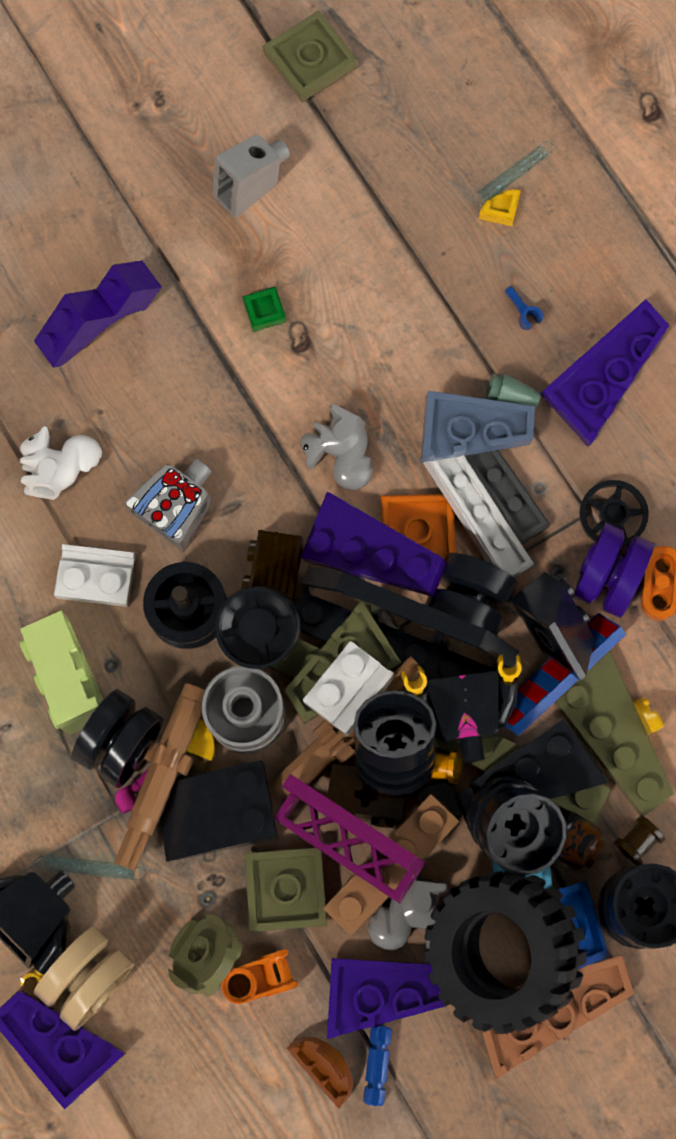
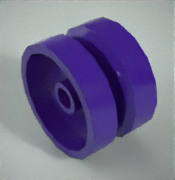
[574,522,655,618]

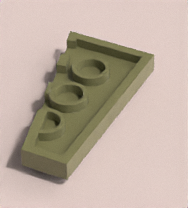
[554,651,674,816]

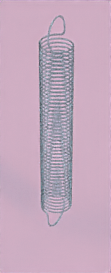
[472,141,553,206]
[34,855,146,880]

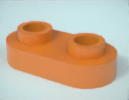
[640,546,676,621]

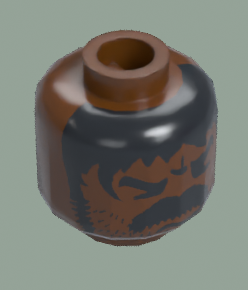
[557,812,605,870]

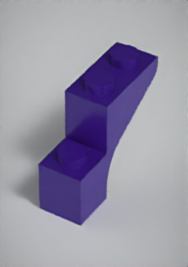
[34,260,162,368]

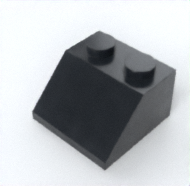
[511,572,595,681]

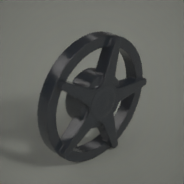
[579,480,649,547]

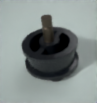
[143,562,227,649]

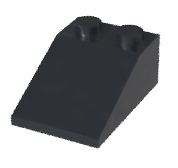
[159,760,279,862]

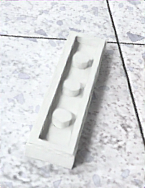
[423,456,534,578]

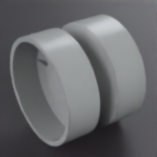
[202,666,286,754]

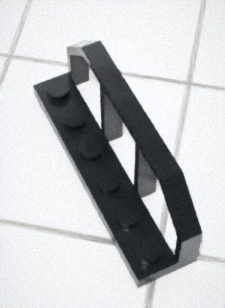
[296,566,519,680]

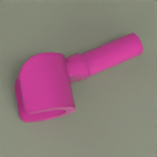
[115,767,150,814]

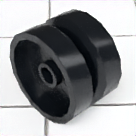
[71,689,164,789]

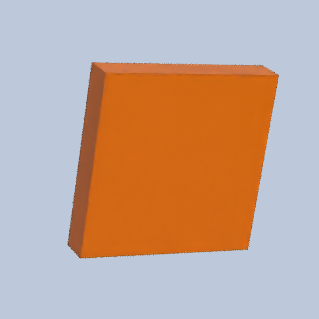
[381,494,456,559]

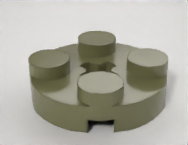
[168,914,243,996]

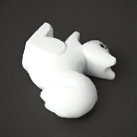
[20,426,102,500]

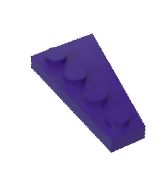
[541,299,670,447]
[301,491,447,597]

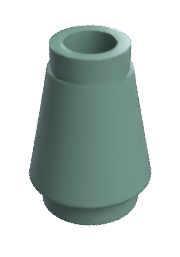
[485,373,541,410]

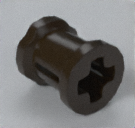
[614,815,666,866]

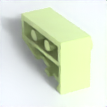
[19,610,104,735]

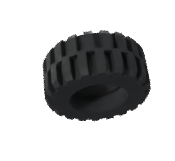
[424,871,587,1034]

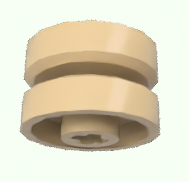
[34,927,135,1031]

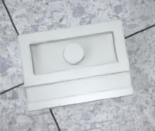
[54,544,136,607]
[303,641,395,737]

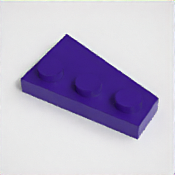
[327,958,445,1039]
[0,990,126,1109]

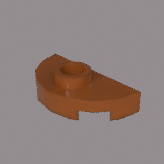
[287,1036,353,1109]

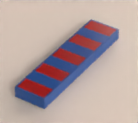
[505,613,626,736]

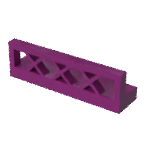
[274,774,426,904]

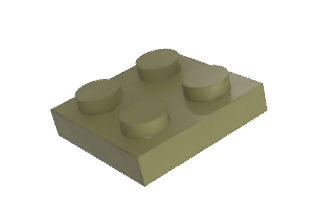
[263,10,358,102]
[245,848,327,932]

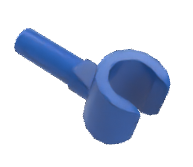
[505,286,543,330]

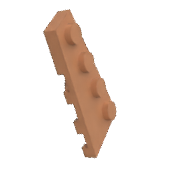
[481,955,634,1079]

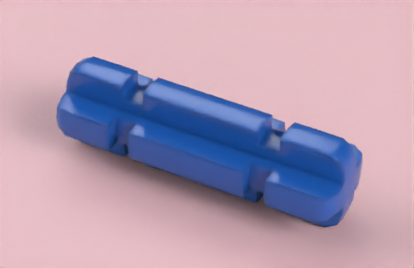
[363,1025,392,1106]

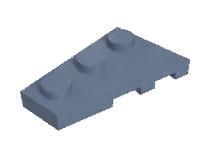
[420,391,535,463]

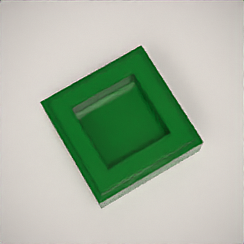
[242,286,286,332]

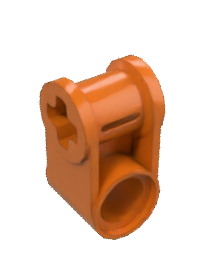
[221,948,299,1004]

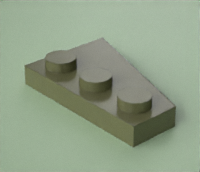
[285,601,402,724]

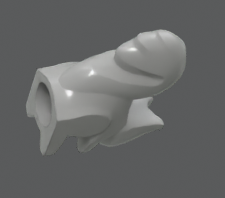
[301,403,374,490]
[368,877,448,950]

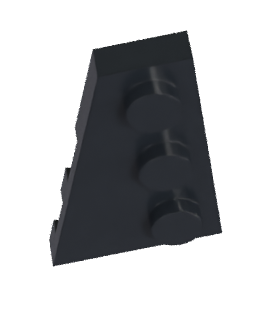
[469,718,609,799]

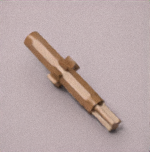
[270,656,425,800]
[114,683,205,871]

